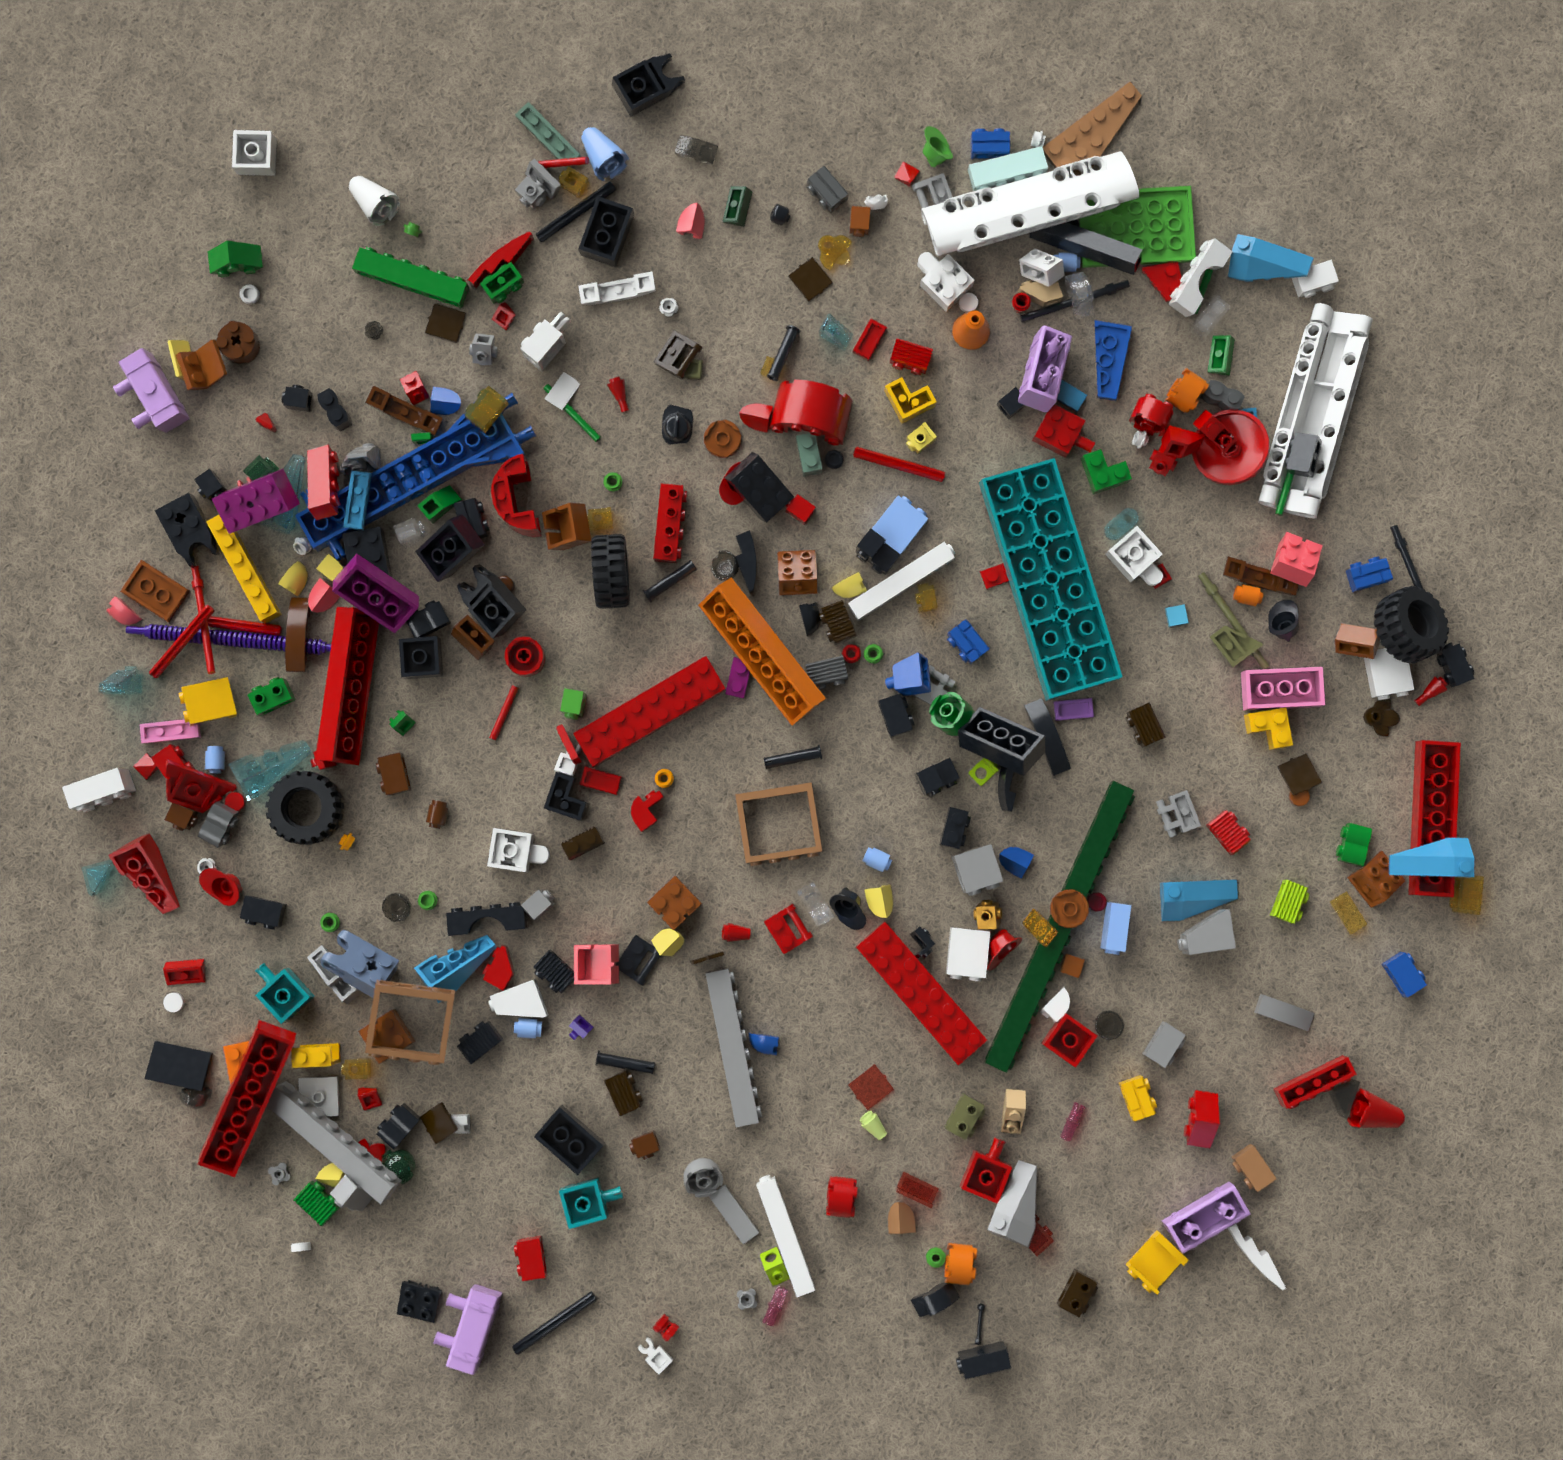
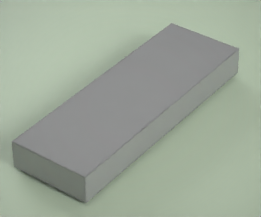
[709,1184,759,1244]

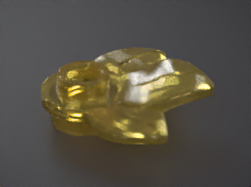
[818,235,852,270]

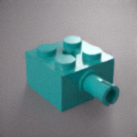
[255,963,315,1024]
[559,1177,623,1229]

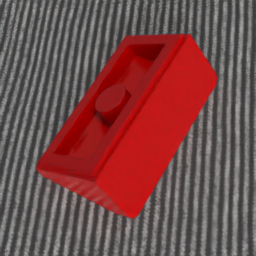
[163,959,206,985]

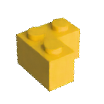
[884,377,937,424]
[1244,707,1293,750]

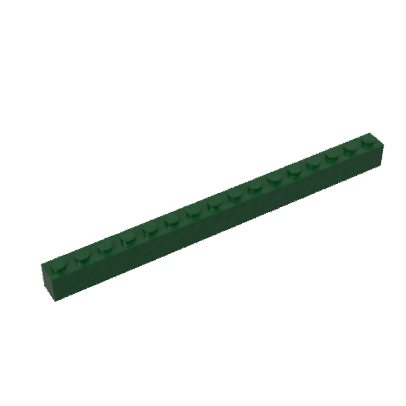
[984,781,1135,1073]

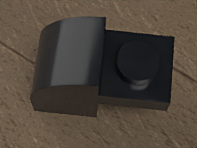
[911,1282,960,1317]

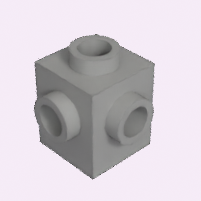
[515,176,547,210]
[469,334,498,365]

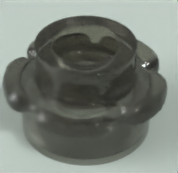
[365,321,383,340]

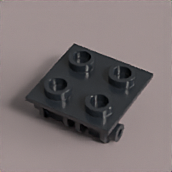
[397,1280,442,1323]

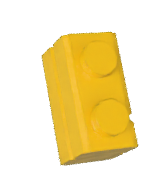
[1119,1075,1157,1121]

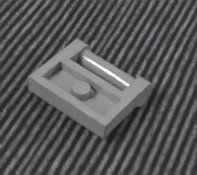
[912,173,955,212]

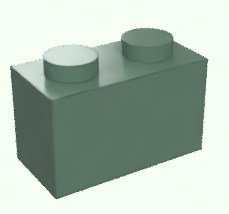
[796,433,822,477]

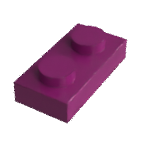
[725,657,750,699]

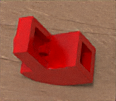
[631,790,664,832]

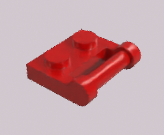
[764,904,813,954]

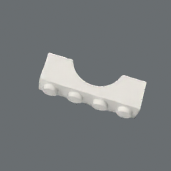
[1169,238,1233,317]

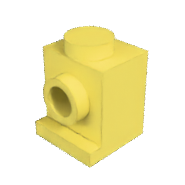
[906,422,937,454]

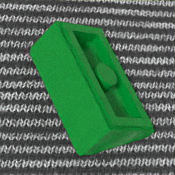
[1207,335,1235,376]

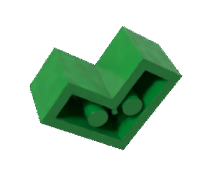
[208,240,263,277]
[1080,449,1132,495]

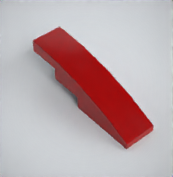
[468,231,534,288]

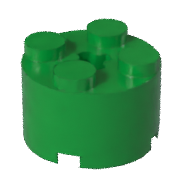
[929,692,975,736]

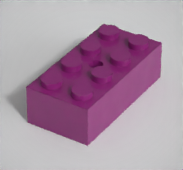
[212,469,300,534]
[332,554,419,633]

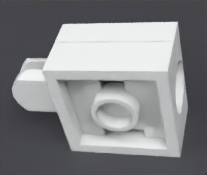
[917,252,975,312]
[520,312,571,371]
[1105,526,1163,586]
[487,828,550,872]

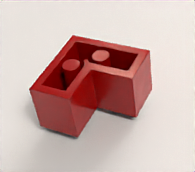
[1184,1090,1220,1149]

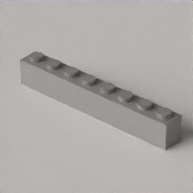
[705,968,762,1127]
[267,1081,401,1204]

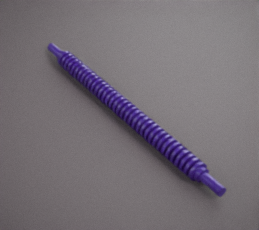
[126,624,331,655]

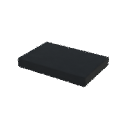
[144,1041,213,1091]

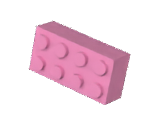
[1241,667,1325,711]

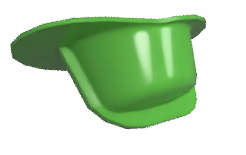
[923,126,953,167]

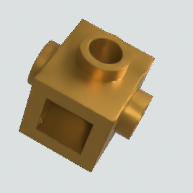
[973,899,1003,930]

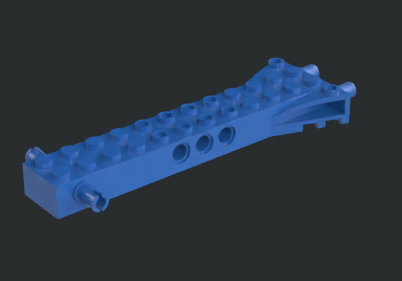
[295,388,536,561]

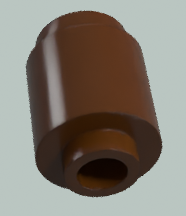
[426,800,448,829]

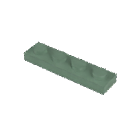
[515,102,581,170]

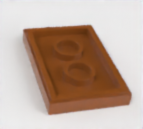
[120,560,190,622]

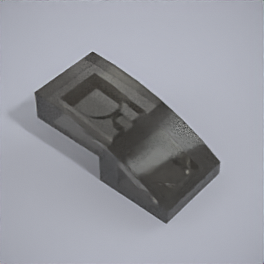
[674,135,718,164]

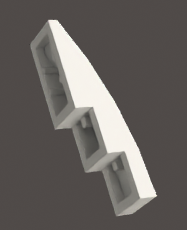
[1228,1224,1286,1290]

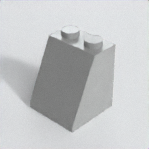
[1177,909,1236,955]

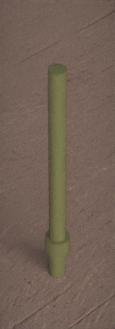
[1198,572,1269,669]

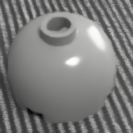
[683,1158,723,1198]

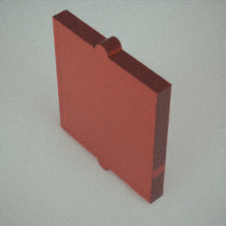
[848,1064,894,1110]

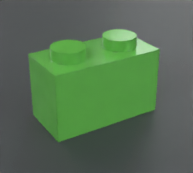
[560,688,587,720]

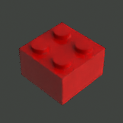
[1041,1013,1098,1068]

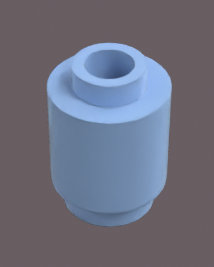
[1053,252,1080,272]
[205,746,225,774]
[862,847,892,872]
[514,1018,542,1039]

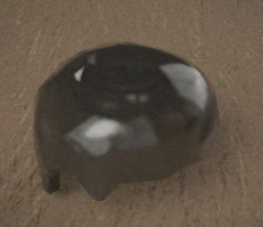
[711,550,739,581]
[382,893,412,922]
[1095,1010,1124,1040]
[180,1087,212,1109]

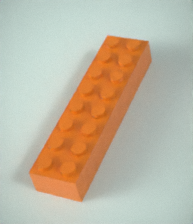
[698,577,826,726]

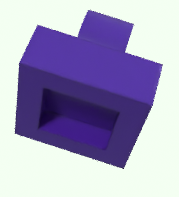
[569,1014,594,1040]

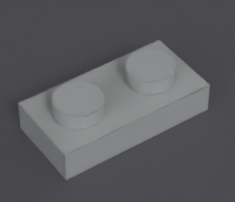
[525,159,561,200]

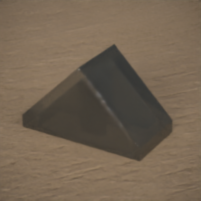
[1328,1079,1360,1119]

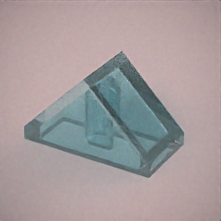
[819,314,853,350]
[81,860,115,896]

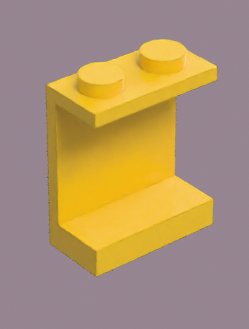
[178,677,237,727]
[291,1043,341,1068]
[1125,1230,1189,1295]

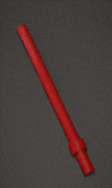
[191,566,216,674]

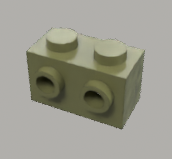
[944,1093,986,1140]

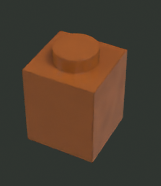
[850,206,871,237]

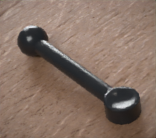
[975,1303,985,1345]

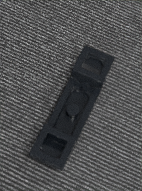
[1024,698,1071,776]
[998,766,1016,812]

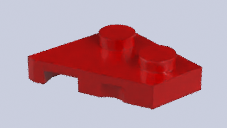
[1141,262,1181,302]

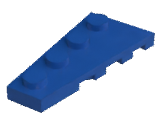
[1095,320,1132,401]

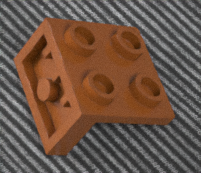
[176,340,227,390]
[777,550,817,595]
[1347,851,1405,908]

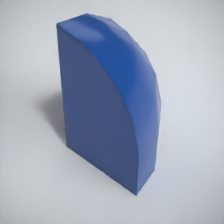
[430,387,461,415]
[999,847,1034,879]
[748,1033,779,1055]

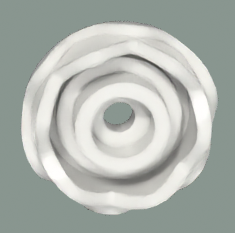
[865,195,888,210]

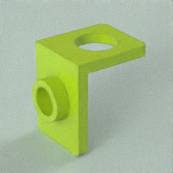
[968,758,999,786]
[760,1247,790,1286]

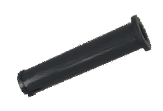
[767,325,801,381]
[642,560,697,603]
[763,745,822,769]
[595,1050,655,1074]

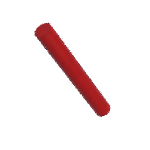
[538,157,589,168]
[489,685,519,741]

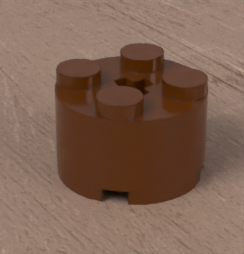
[216,321,260,364]

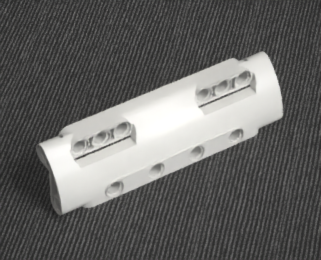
[921,151,1139,256]
[1258,303,1373,519]

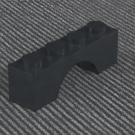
[446,902,527,936]

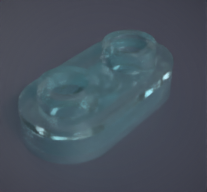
[1104,508,1139,540]

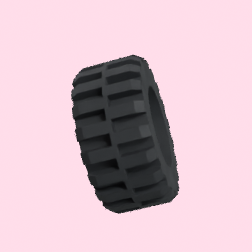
[591,534,630,609]
[1374,586,1449,663]
[265,771,344,845]

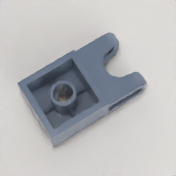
[320,930,399,998]

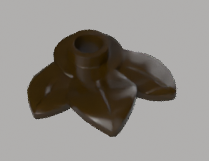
[1363,699,1400,736]

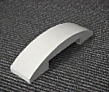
[579,272,656,305]

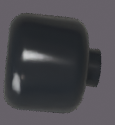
[770,204,790,225]

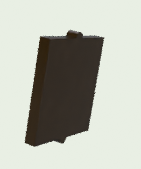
[788,257,833,302]
[425,303,466,343]
[1277,754,1322,796]
[690,951,724,964]
[420,1102,458,1145]

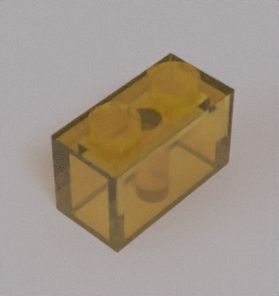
[464,385,509,433]
[1449,875,1484,915]

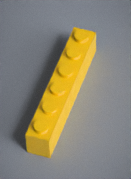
[206,515,282,623]

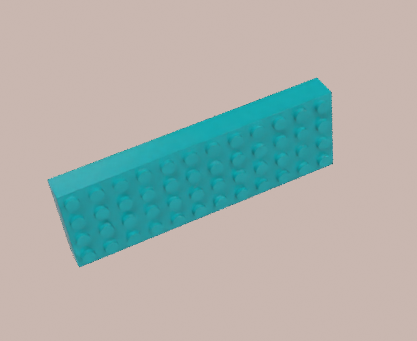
[979,458,1123,701]

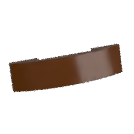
[365,385,443,436]
[1223,556,1299,596]
[285,597,310,672]

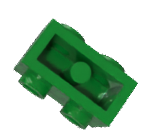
[480,262,524,304]
[247,677,296,717]

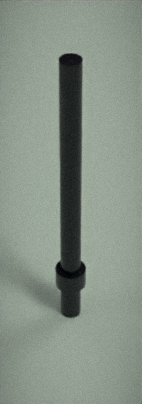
[1020,280,1130,323]
[1390,525,1424,589]

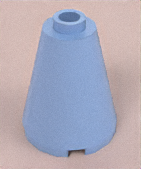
[581,127,629,181]

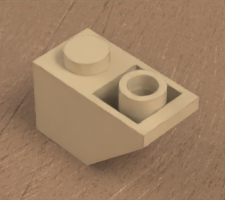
[1018,280,1063,307]
[1001,1089,1026,1134]

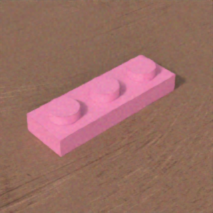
[140,719,201,744]

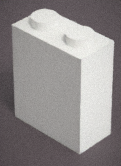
[1364,648,1414,701]
[946,927,990,981]

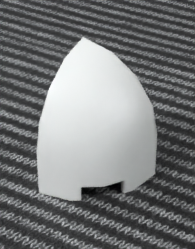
[1040,987,1070,1023]
[451,1114,470,1134]

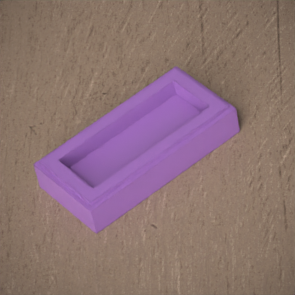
[1054,698,1094,721]

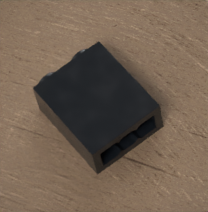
[955,1341,1012,1380]

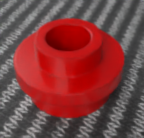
[842,644,861,663]

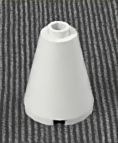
[349,176,400,226]

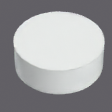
[240,284,260,304]
[959,293,978,313]
[163,993,184,1012]
[291,1242,311,1252]

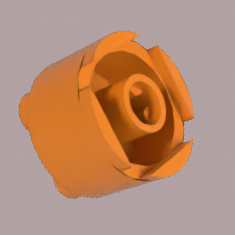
[1165,368,1209,413]
[944,1243,977,1285]

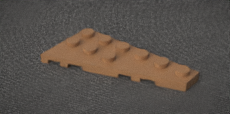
[1043,82,1142,179]

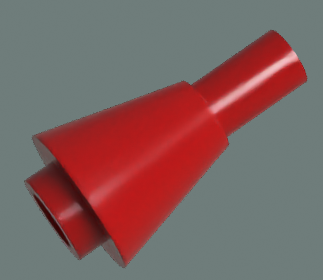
[607,376,629,412]
[1414,676,1448,706]

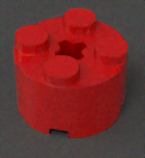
[1129,394,1173,436]
[504,636,546,677]
[826,1176,857,1218]

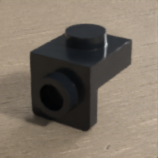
[910,927,935,959]

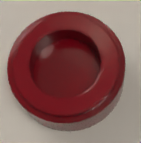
[1087,892,1107,912]

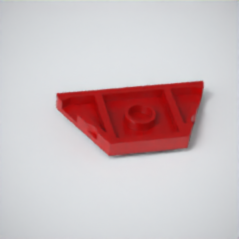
[166,760,236,813]

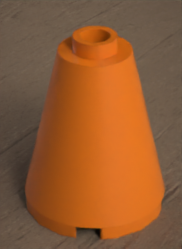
[952,310,990,350]

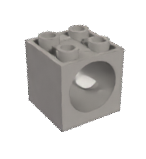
[951,844,1003,896]

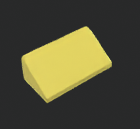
[168,340,191,380]

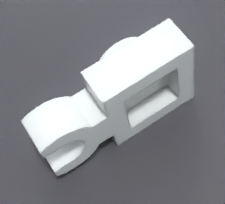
[554,744,581,777]
[638,1337,673,1374]

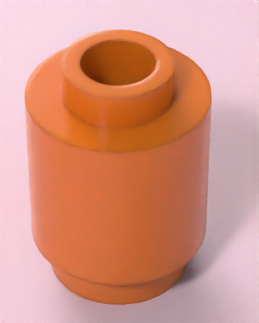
[1233,584,1263,607]

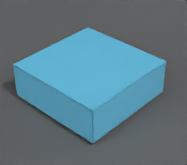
[1165,604,1189,627]

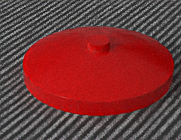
[1192,409,1270,485]

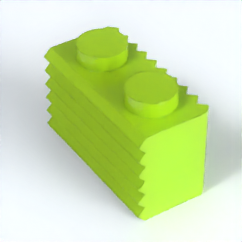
[1270,880,1309,924]

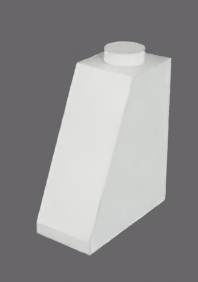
[488,979,549,1018]

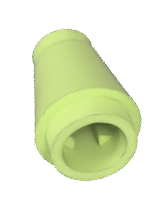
[860,1111,887,1140]

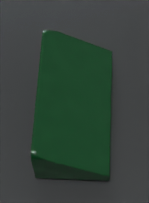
[722,186,753,227]

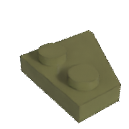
[1210,625,1263,667]

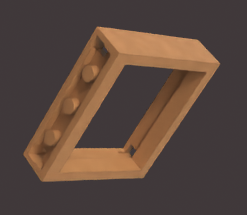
[735,783,822,866]
[365,980,455,1065]

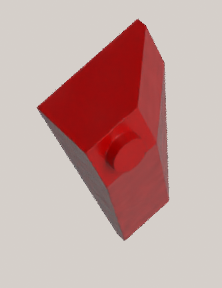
[109,833,180,914]

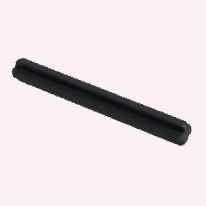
[536,181,616,242]
[512,1292,597,1355]

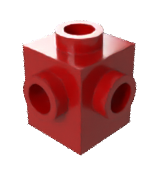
[1149,444,1178,477]

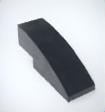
[736,530,757,594]

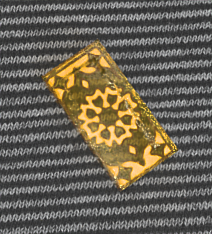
[1329,891,1367,934]
[1022,908,1058,947]

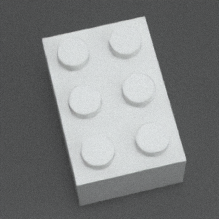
[62,768,136,812]

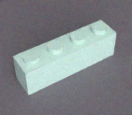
[968,146,1048,191]

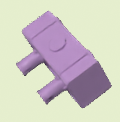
[1018,326,1072,413]
[113,348,190,433]
[1162,1182,1250,1254]
[433,1284,502,1375]

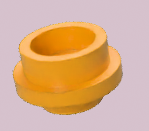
[655,769,674,788]
[338,832,355,851]

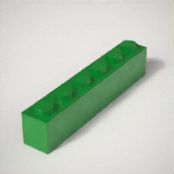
[352,247,469,308]

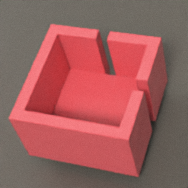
[1270,532,1323,587]
[574,944,619,984]

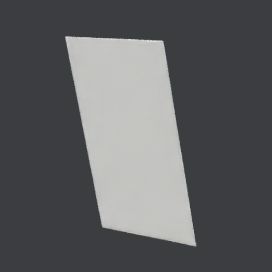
[545,372,580,410]

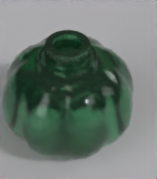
[382,1149,416,1185]

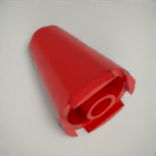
[1347,1089,1405,1128]

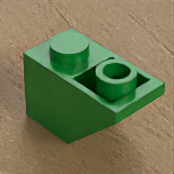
[417,485,462,524]

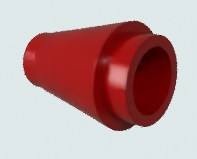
[1012,293,1031,313]
[722,923,751,942]

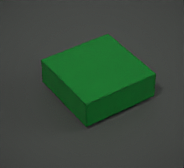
[411,432,433,445]

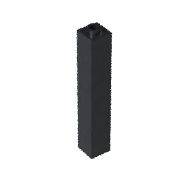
[1029,222,1143,275]

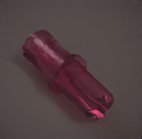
[1060,1102,1086,1142]
[762,1286,787,1326]

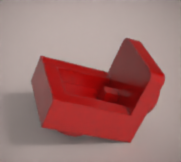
[400,371,429,405]

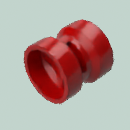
[652,1313,679,1342]

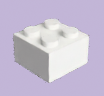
[232,130,277,176]

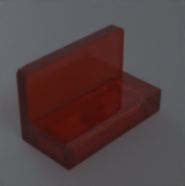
[895,1171,939,1209]

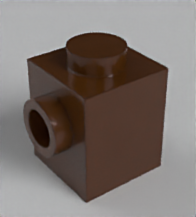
[164,803,198,831]
[629,1130,660,1160]

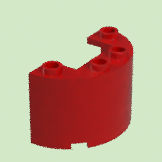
[769,380,853,446]
[491,454,542,537]

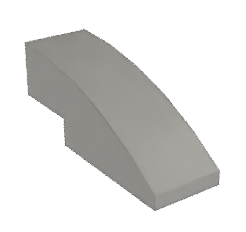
[307,945,362,1005]
[1254,994,1314,1031]

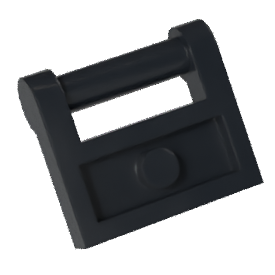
[615,934,663,986]

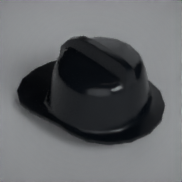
[662,404,693,445]
[1268,600,1299,642]
[829,887,866,930]

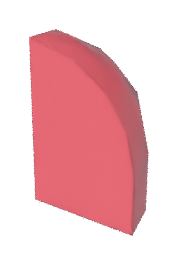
[676,203,705,239]
[308,578,340,613]
[106,596,142,625]

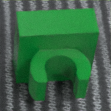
[389,710,416,736]

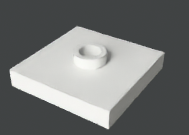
[298,1076,340,1116]

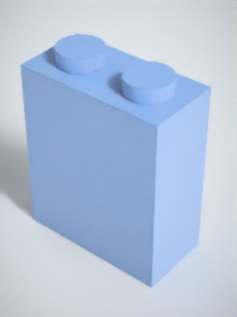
[872,495,928,556]
[1101,902,1131,955]

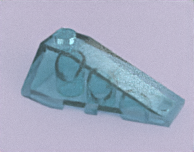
[258,454,306,534]
[98,666,143,694]
[228,740,312,801]

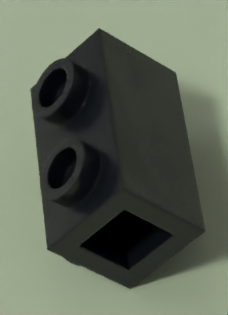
[1436,642,1475,688]

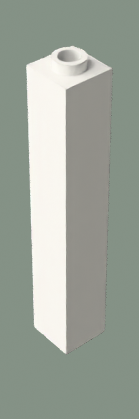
[848,542,955,621]
[756,1175,815,1297]

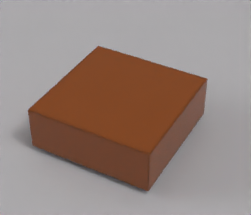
[1060,954,1085,978]

